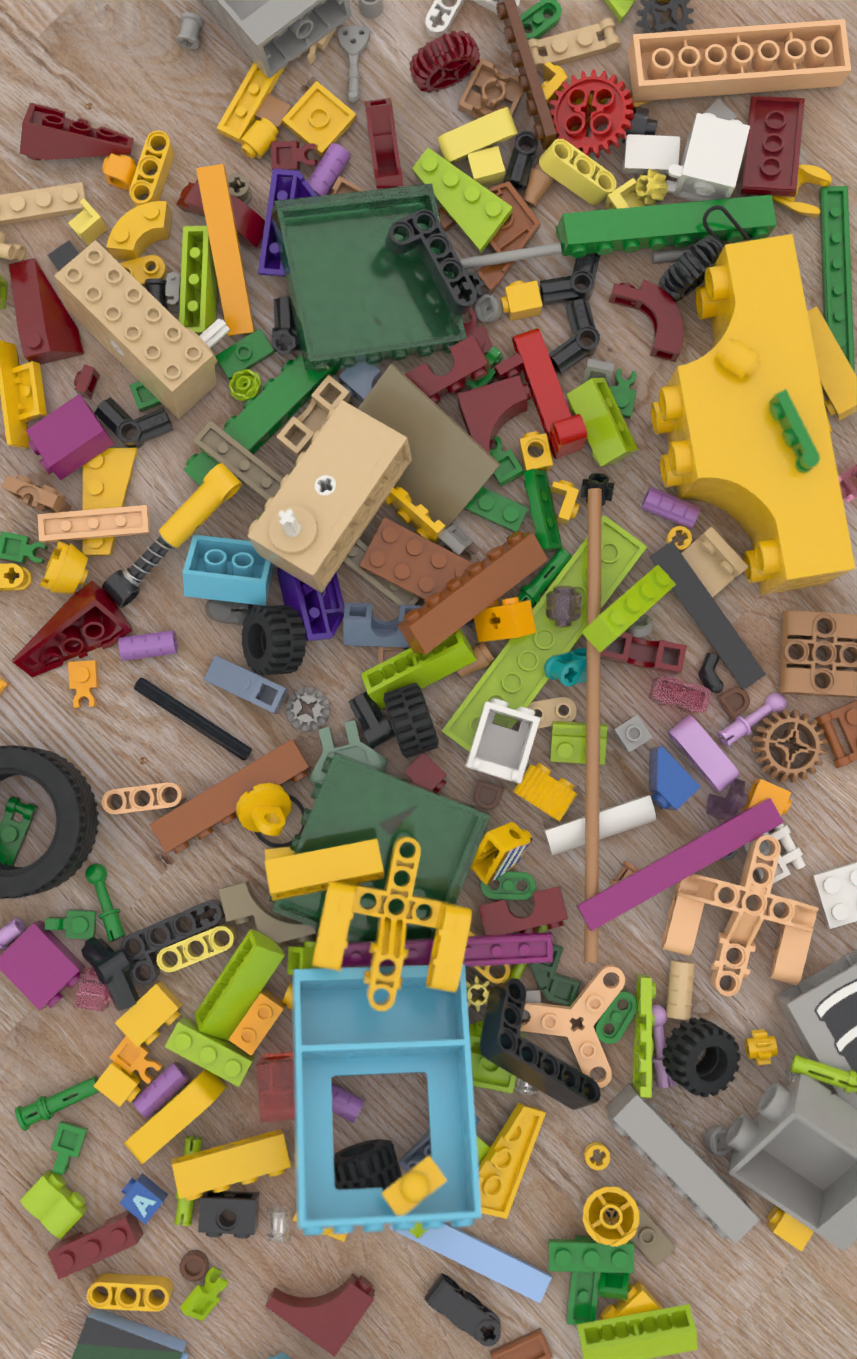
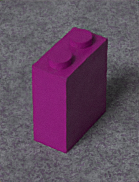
[26,394,114,480]
[0,920,86,1011]

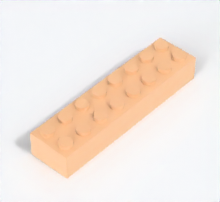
[628,19,851,102]

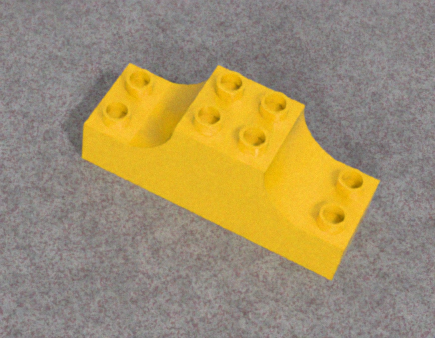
[650,234,856,595]

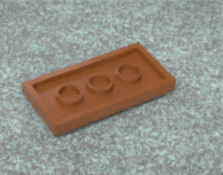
[359,517,473,601]

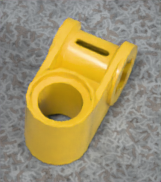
[0,563,33,592]

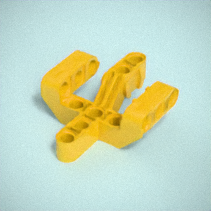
[312,836,472,1011]

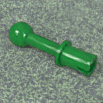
[85,863,126,942]

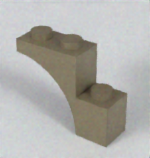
[218,881,318,948]

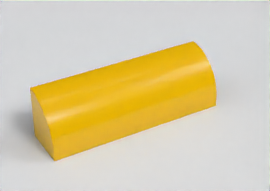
[265,839,384,901]

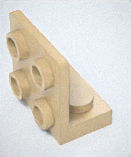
[681,526,748,598]

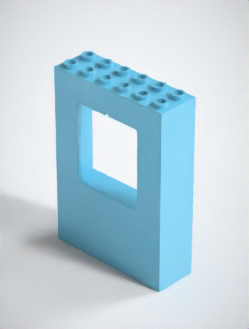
[292,964,482,1236]

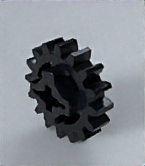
[636,0,694,34]

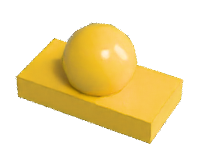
[381,1156,447,1216]

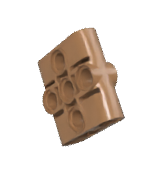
[778,610,857,698]

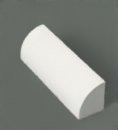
[543,795,656,856]

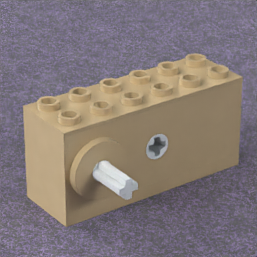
[54,240,230,419]
[247,400,412,593]

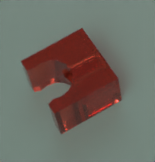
[256,1052,294,1123]

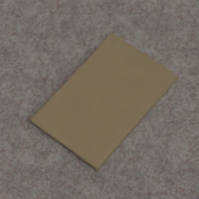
[358,364,501,532]

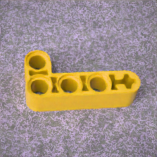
[124,1069,227,1164]

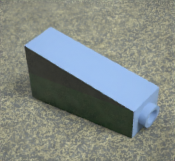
[72,1307,189,1359]

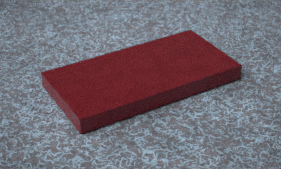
[741,96,805,197]

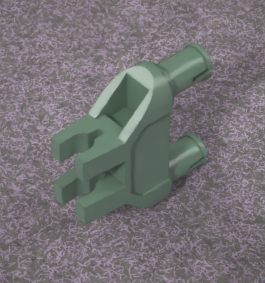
[310,720,388,794]

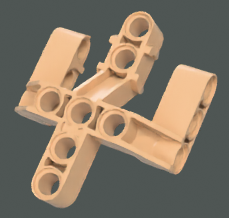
[661,835,819,996]

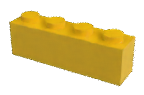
[807,306,857,421]
[171,1128,291,1200]

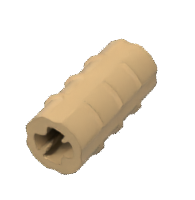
[666,960,695,1020]

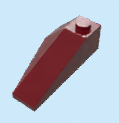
[20,102,134,160]
[9,258,84,365]
[12,580,133,677]

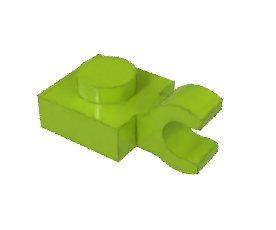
[180,1267,228,1321]

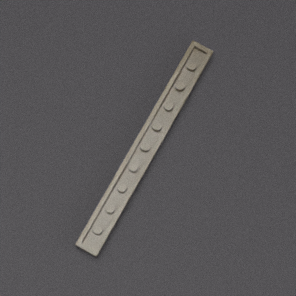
[193,420,419,608]

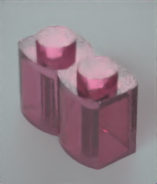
[648,676,712,714]

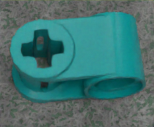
[544,648,587,687]

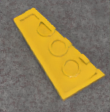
[82,448,139,557]

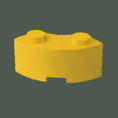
[106,201,173,261]

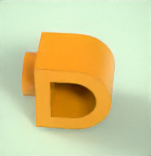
[102,153,137,190]

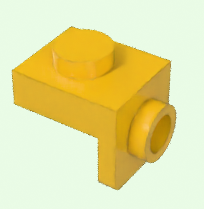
[550,480,580,525]

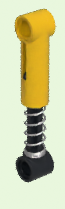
[102,463,242,608]

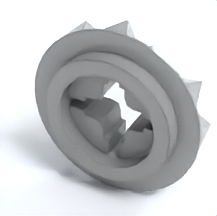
[286,687,329,731]

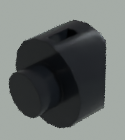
[622,106,658,144]

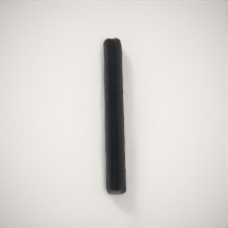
[134,678,252,760]

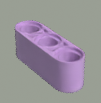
[668,715,740,793]

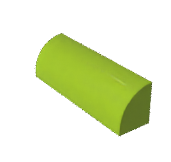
[361,629,477,709]
[194,929,285,1040]
[577,1304,698,1359]

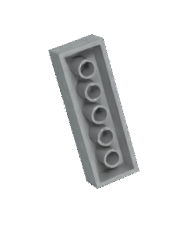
[606,1083,760,1244]

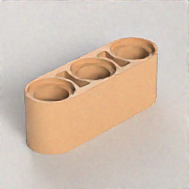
[102,783,186,814]

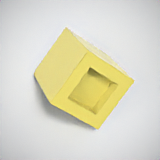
[468,146,505,187]
[605,178,645,210]
[68,198,107,246]

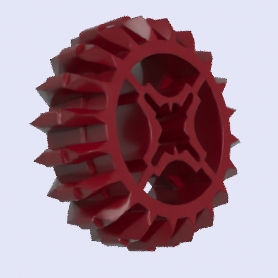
[409,31,480,93]

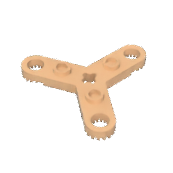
[520,964,625,1088]

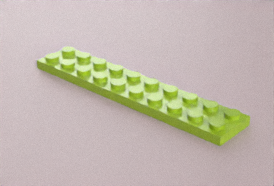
[441,515,647,752]

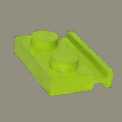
[550,721,608,765]

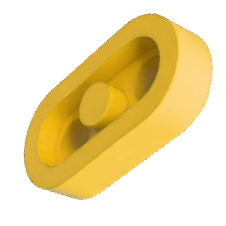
[120,255,167,287]

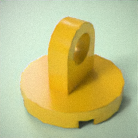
[236,783,292,836]

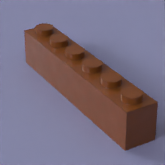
[397,531,548,654]
[149,739,311,854]

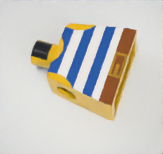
[468,822,532,885]

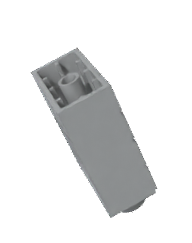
[201,0,352,79]
[725,1073,857,1251]

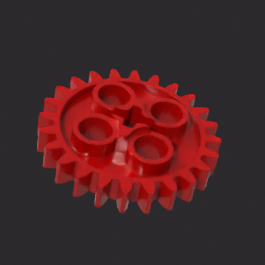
[549,69,635,159]

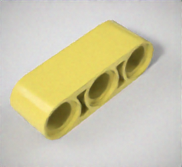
[437,107,518,164]
[539,139,617,205]
[157,924,237,972]

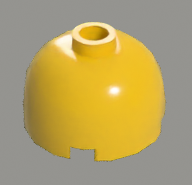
[583,1186,639,1247]

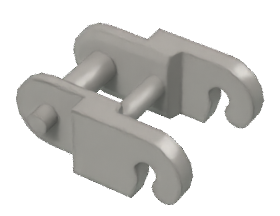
[165,272,181,313]

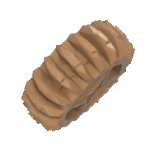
[751,709,827,783]

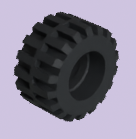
[242,605,306,676]
[383,683,439,759]
[662,1018,741,1097]
[333,1139,402,1192]

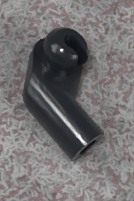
[699,652,724,694]

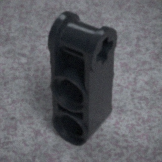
[424,1273,501,1346]

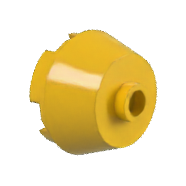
[40,541,89,594]

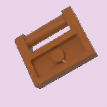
[815,700,857,768]

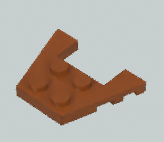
[430,181,541,293]

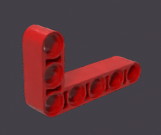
[512,328,587,459]

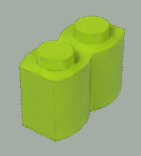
[20,1170,88,1239]

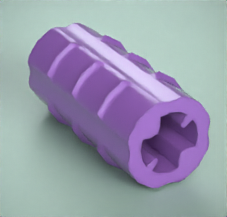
[308,143,351,202]
[641,486,701,529]
[118,630,178,661]
[133,1061,191,1119]
[331,1082,364,1123]

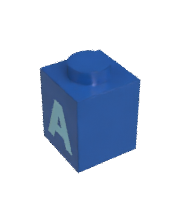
[119,1173,168,1225]

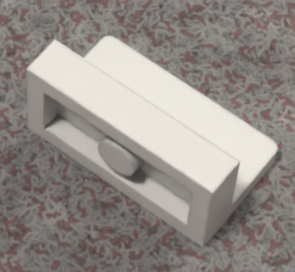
[622,134,680,175]

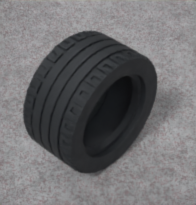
[0,745,99,899]

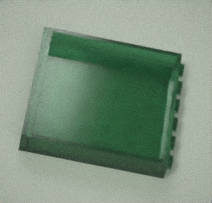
[271,183,466,372]
[269,751,491,942]

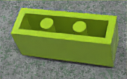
[566,377,639,467]
[165,1017,256,1087]

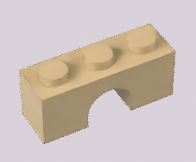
[276,375,351,458]

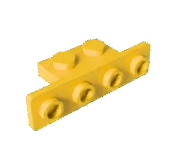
[0,340,47,449]

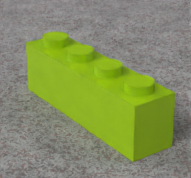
[179,225,218,336]
[582,565,676,653]

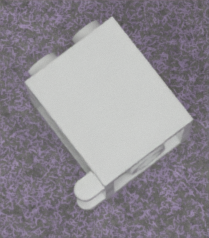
[666,113,750,202]
[465,698,540,783]

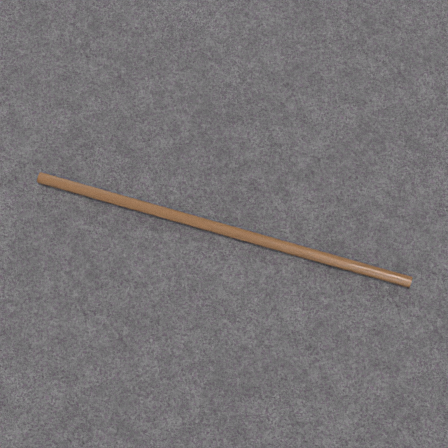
[584,488,602,963]

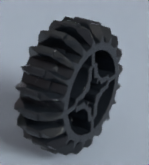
[658,236,724,302]

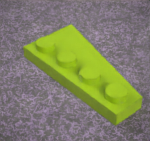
[412,148,513,254]
[632,974,656,1098]

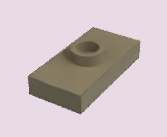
[631,1202,676,1266]

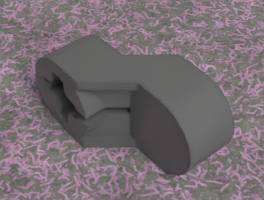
[205,599,259,626]

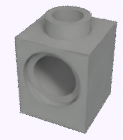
[611,714,653,753]

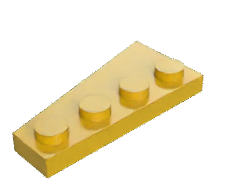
[383,486,445,544]
[478,1102,546,1219]

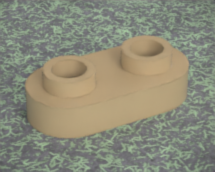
[527,697,577,729]

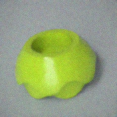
[229,369,261,401]

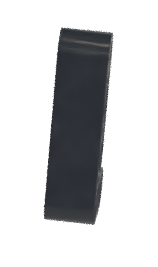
[385,209,477,315]
[120,899,225,986]

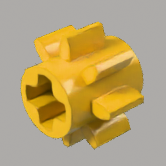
[745,1029,778,1066]

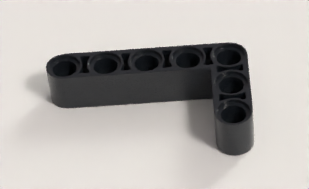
[480,978,601,1110]

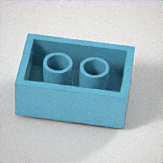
[182,534,275,606]

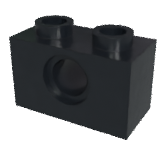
[198,1190,260,1238]

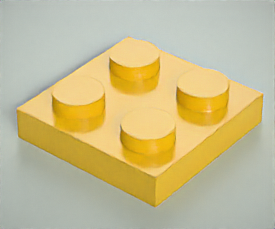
[282,81,357,157]

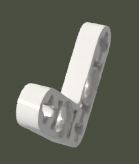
[425,0,520,38]

